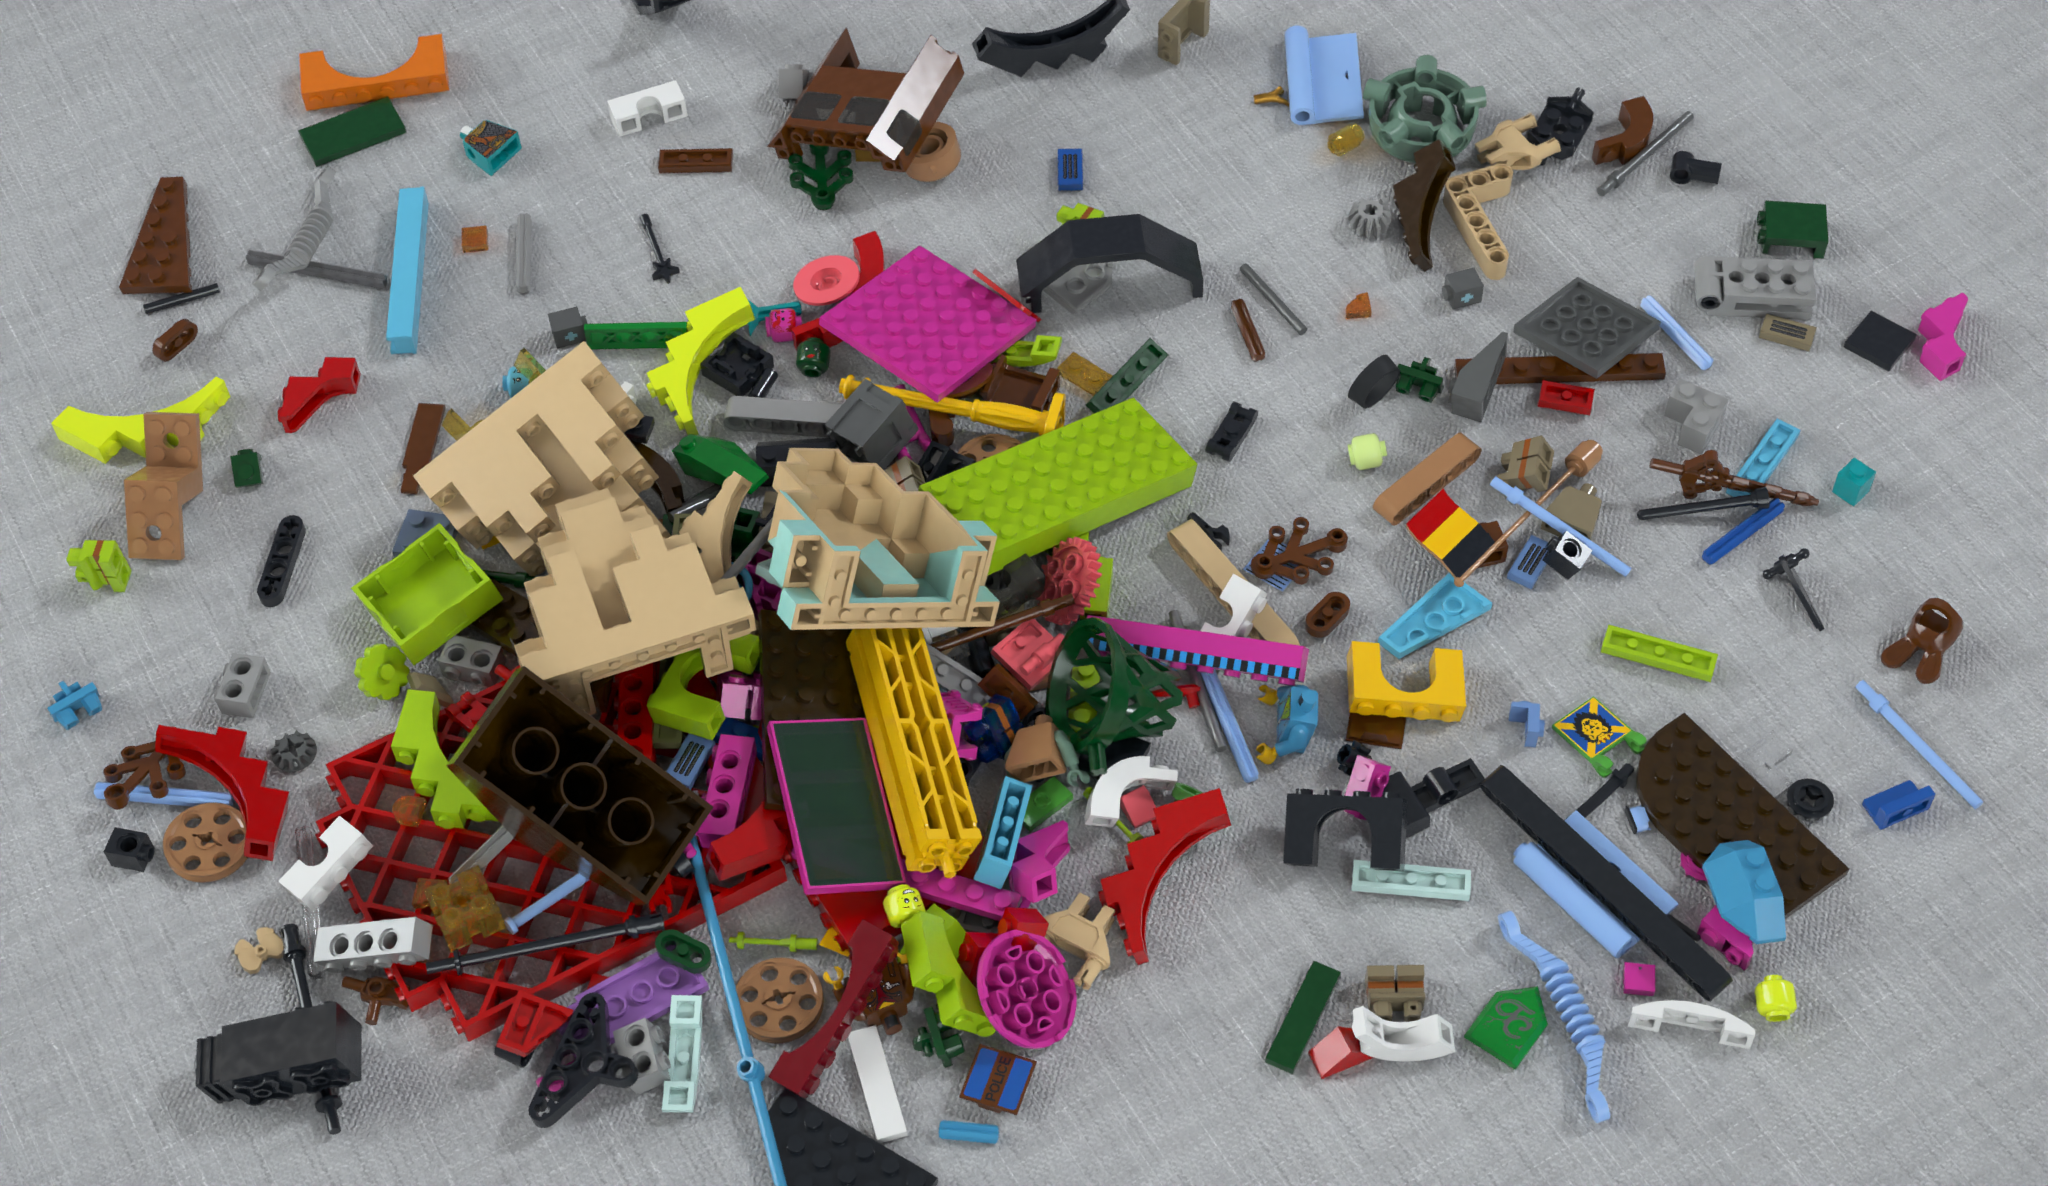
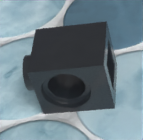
[1542,531,1592,580]
[103,827,155,872]

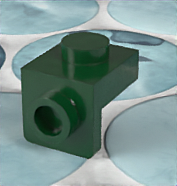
[230,449,263,488]

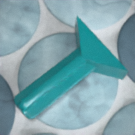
[747,299,802,336]

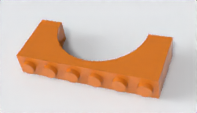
[299,34,450,111]

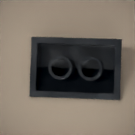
[756,438,837,487]

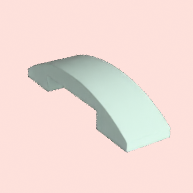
[662,995,702,1112]

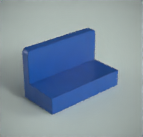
[1862,780,1936,830]

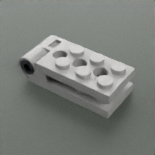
[1694,256,1816,320]

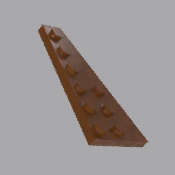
[119,177,192,294]

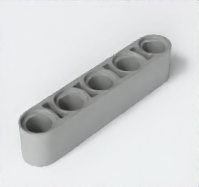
[723,396,842,438]

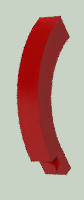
[791,231,885,350]

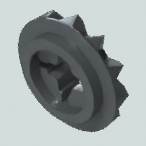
[271,730,317,772]

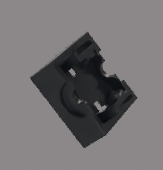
[700,332,774,396]

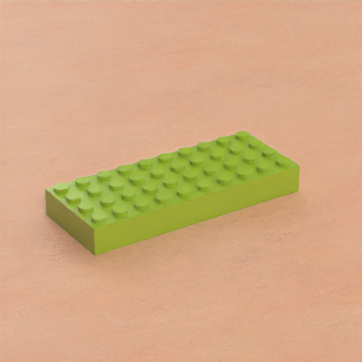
[918,397,1198,576]

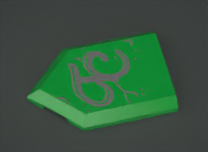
[1464,986,1548,1070]

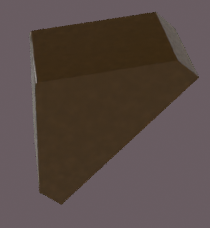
[446,666,713,905]

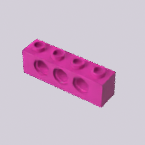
[695,734,757,848]

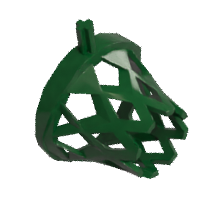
[1045,617,1183,776]

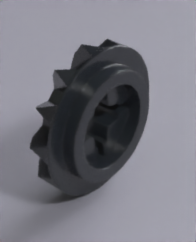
[1786,778,1834,821]

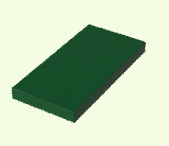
[298,97,407,167]

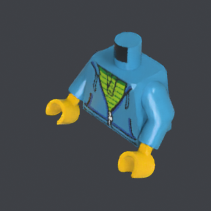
[1256,684,1318,765]

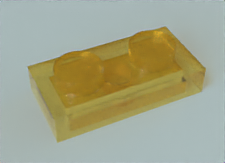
[1057,352,1112,396]

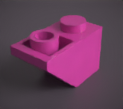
[1697,906,1754,971]

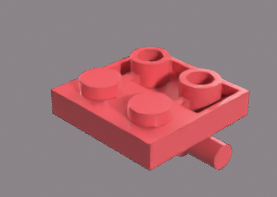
[991,619,1065,691]

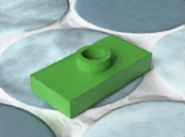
[1022,776,1073,832]

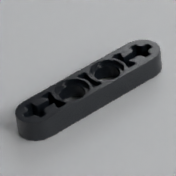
[257,515,306,607]

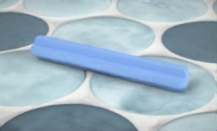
[1640,295,1713,370]

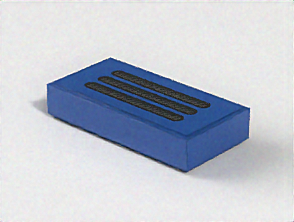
[1058,148,1083,191]

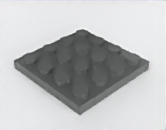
[1513,277,1661,379]

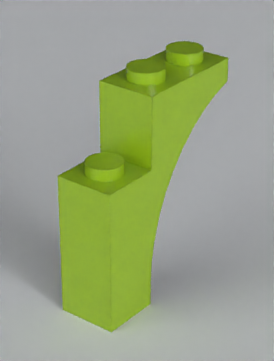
[901,911,996,1037]

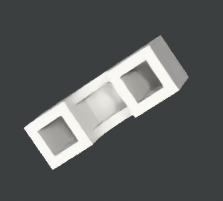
[607,80,688,137]
[1200,574,1268,638]
[278,816,373,911]

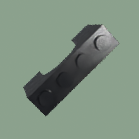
[1283,789,1408,871]

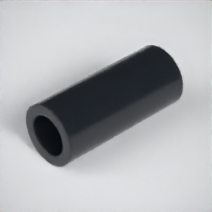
[748,368,778,398]

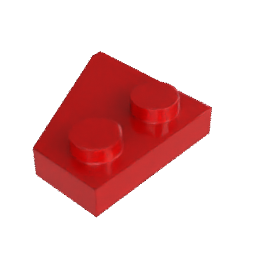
[496,990,574,1057]

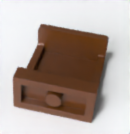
[980,355,1060,412]

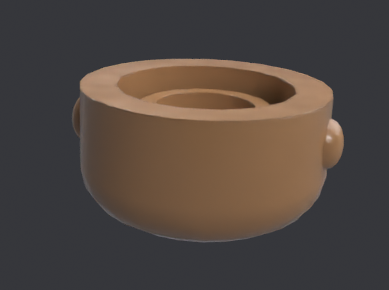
[898,122,961,182]

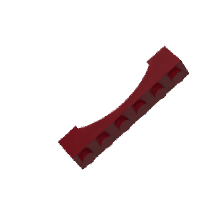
[768,919,899,1100]

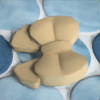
[234,927,284,974]

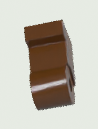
[929,398,955,447]

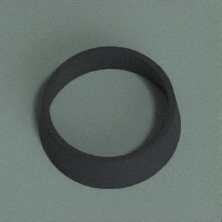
[1348,354,1400,409]

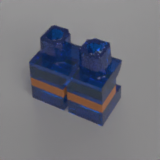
[964,694,1024,763]

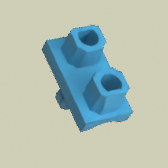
[47,681,103,730]

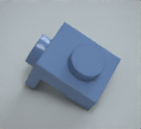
[1509,701,1545,748]

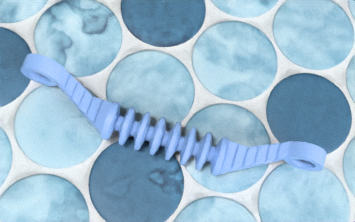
[1498,911,1610,1123]

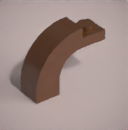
[1592,96,1653,165]

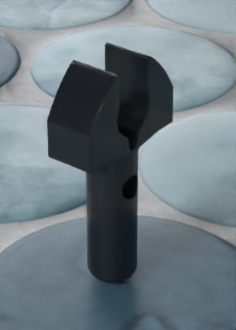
[1187,512,1230,551]

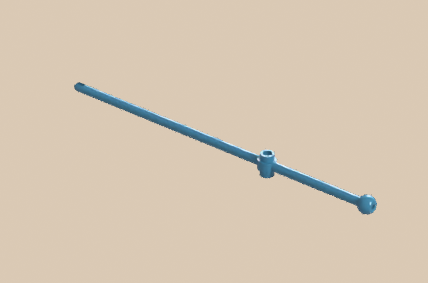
[690,835,787,1186]

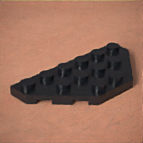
[768,1088,938,1186]

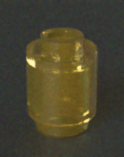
[1327,123,1365,156]

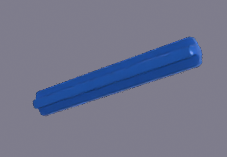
[1702,498,1785,565]

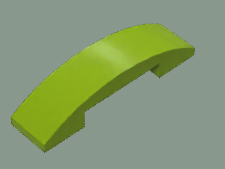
[990,335,1062,367]

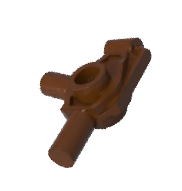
[342,976,410,1025]

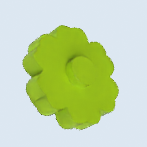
[354,644,410,700]

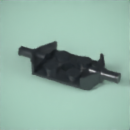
[1527,88,1594,166]

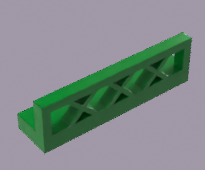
[584,322,688,350]

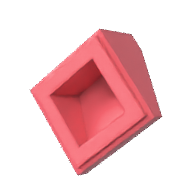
[1120,785,1156,829]

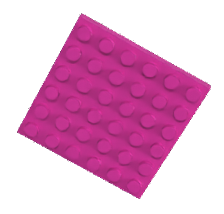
[819,245,1036,403]

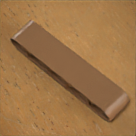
[1373,432,1482,526]

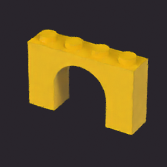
[1346,641,1466,722]

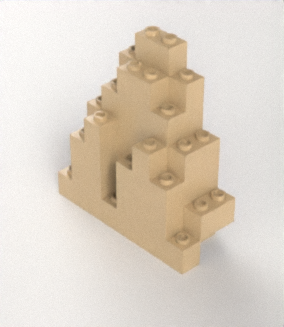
[413,341,671,576]
[514,488,756,715]

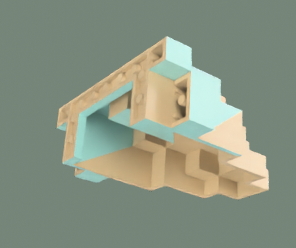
[768,448,1000,630]

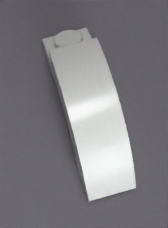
[1085,756,1178,828]
[1352,1006,1455,1062]

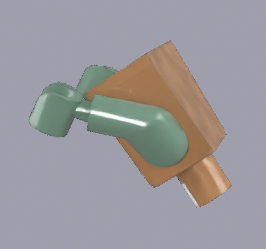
[1004,715,1089,787]

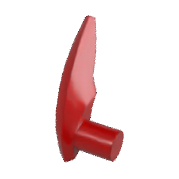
[1151,684,1201,709]

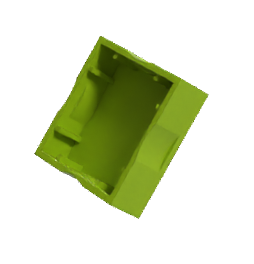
[351,523,503,666]

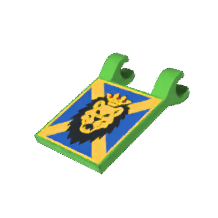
[1552,696,1647,778]

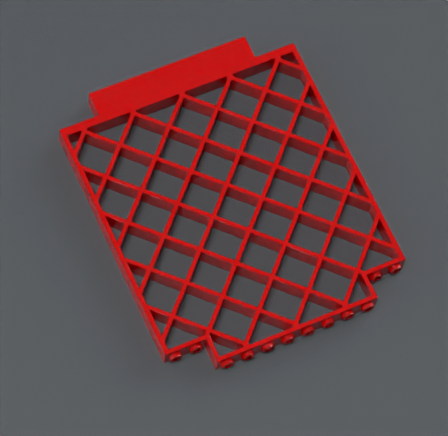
[315,660,787,1042]

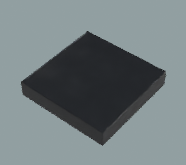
[1844,310,1917,372]

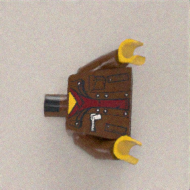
[823,953,915,1035]

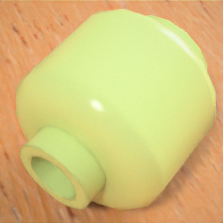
[1347,433,1387,470]

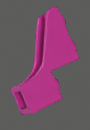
[1918,292,1968,381]
[1011,820,1070,903]

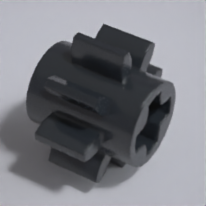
[1337,740,1372,776]

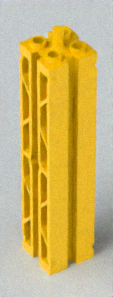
[846,628,982,878]

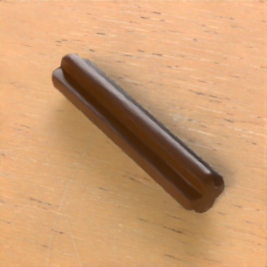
[1231,299,1265,362]

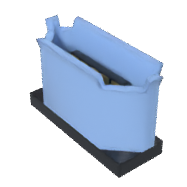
[1625,805,1651,834]

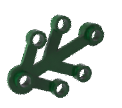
[788,144,854,210]

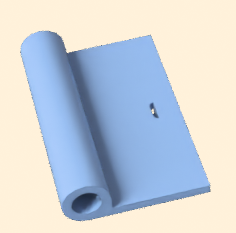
[1285,26,1364,125]
[1513,810,1678,959]

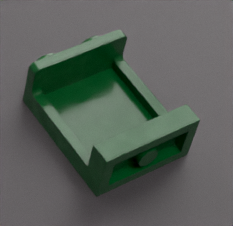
[1757,200,1829,259]

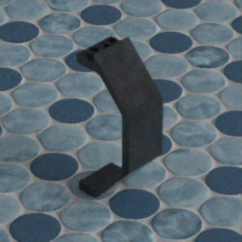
[1016,214,1203,313]

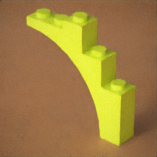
[646,286,755,435]
[51,377,230,464]

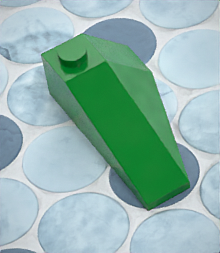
[672,434,769,494]

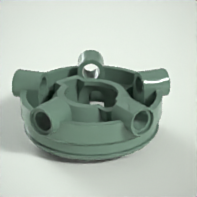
[1363,55,1487,163]

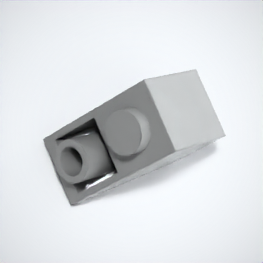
[779,64,809,99]

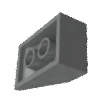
[1448,332,1508,423]

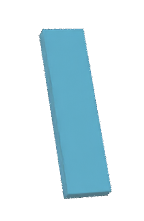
[1726,419,1801,497]

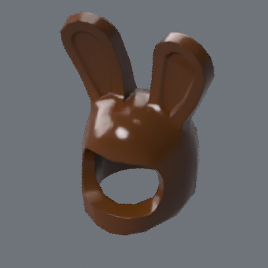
[1880,598,1964,684]

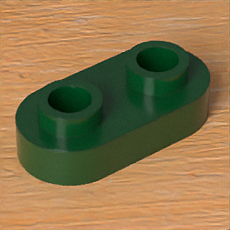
[655,929,712,974]

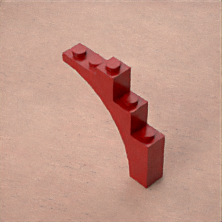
[707,720,789,881]
[155,725,289,861]
[1098,788,1231,965]

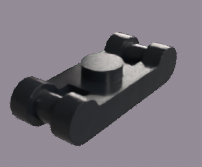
[1205,401,1258,462]

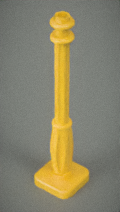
[839,374,1066,436]

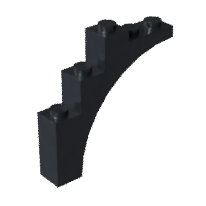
[972,0,1130,77]

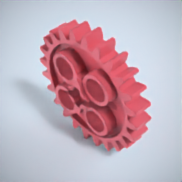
[1035,537,1102,626]

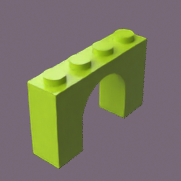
[647,634,760,740]

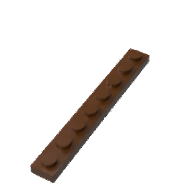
[1454,353,1666,384]

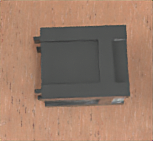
[825,379,919,470]

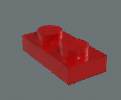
[1538,380,1595,415]

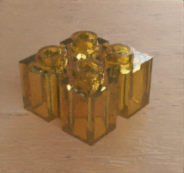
[423,865,506,953]

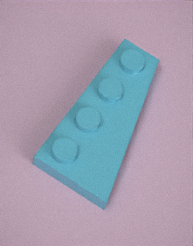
[1378,573,1492,659]

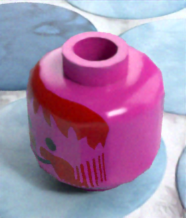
[765,308,802,343]

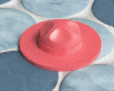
[793,255,860,306]

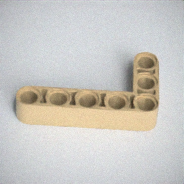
[1443,164,1513,280]

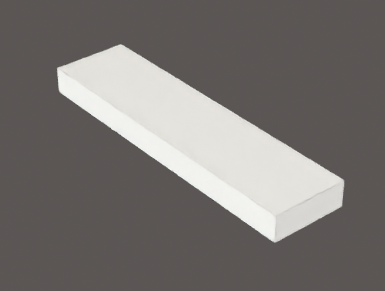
[848,1025,908,1143]

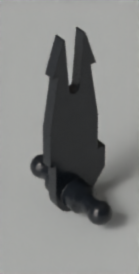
[1763,548,1825,631]

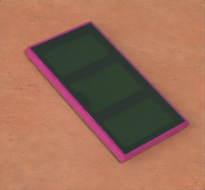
[767,718,908,895]

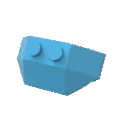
[1702,840,1786,944]

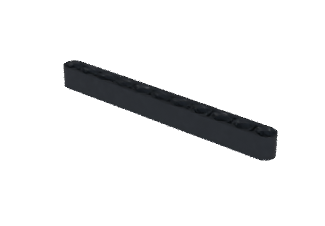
[1479,765,1733,1002]

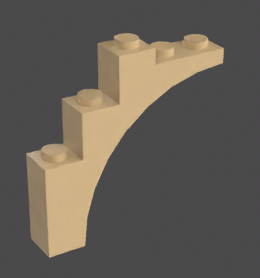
[679,471,759,637]

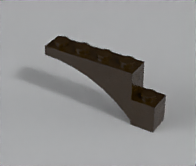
[1393,139,1456,272]

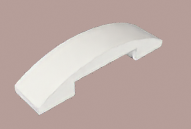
[1628,1000,1756,1049]

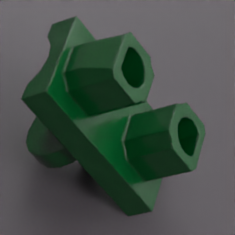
[1396,357,1444,403]
[912,1006,965,1068]

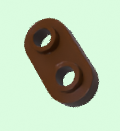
[152,319,198,362]
[1305,592,1350,638]

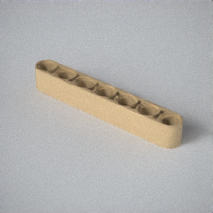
[1167,519,1300,646]

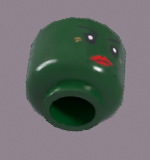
[796,337,831,378]

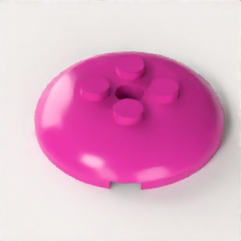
[977,930,1077,1049]

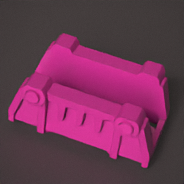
[940,690,983,761]

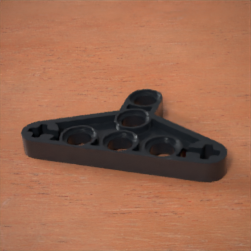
[528,992,639,1128]

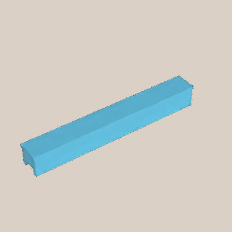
[386,186,429,354]

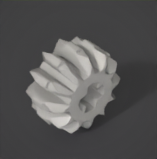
[1348,197,1391,239]

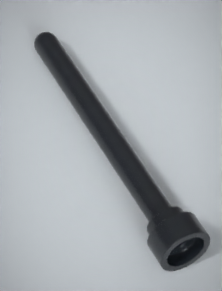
[1637,487,1770,520]

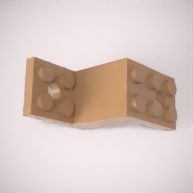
[124,412,203,560]

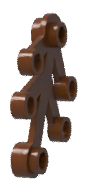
[1251,517,1348,585]
[103,741,186,810]

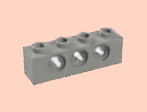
[313,917,433,973]

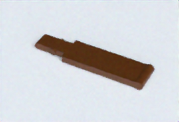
[401,403,446,494]

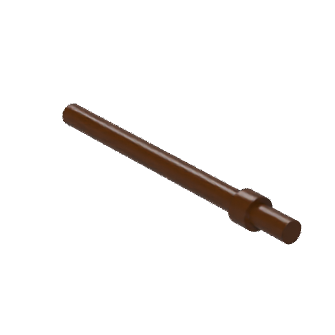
[929,594,1075,652]

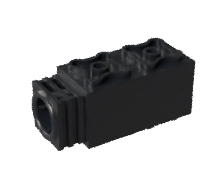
[194,1001,362,1106]

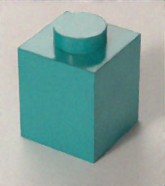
[1832,457,1876,507]

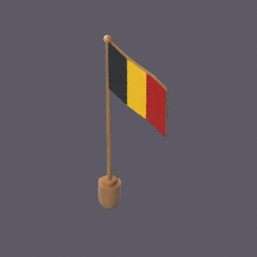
[1406,440,1603,587]

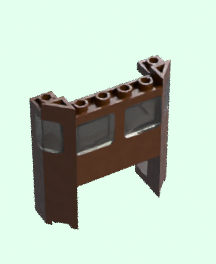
[767,27,965,172]

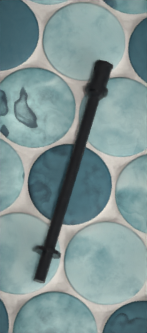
[426,911,665,975]
[279,924,343,1135]

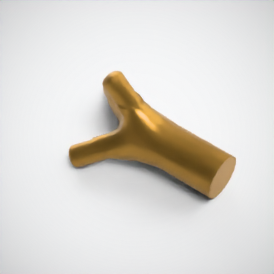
[1253,86,1290,107]

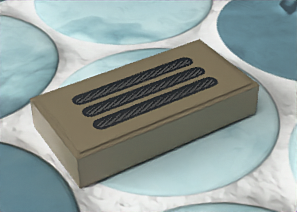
[1759,314,1817,352]

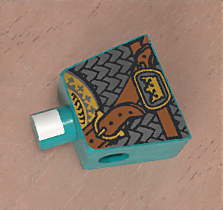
[460,120,522,176]

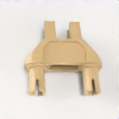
[1475,113,1561,170]
[1044,892,1115,990]

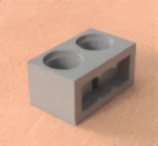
[438,635,506,687]
[214,653,271,718]
[613,1018,671,1095]

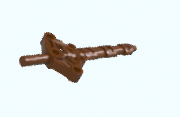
[1649,450,1819,506]

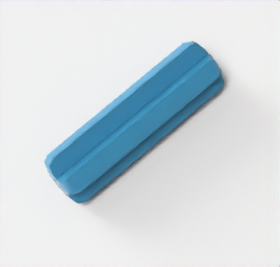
[939,1120,999,1144]

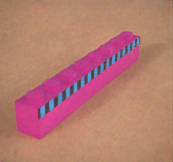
[1082,615,1309,686]

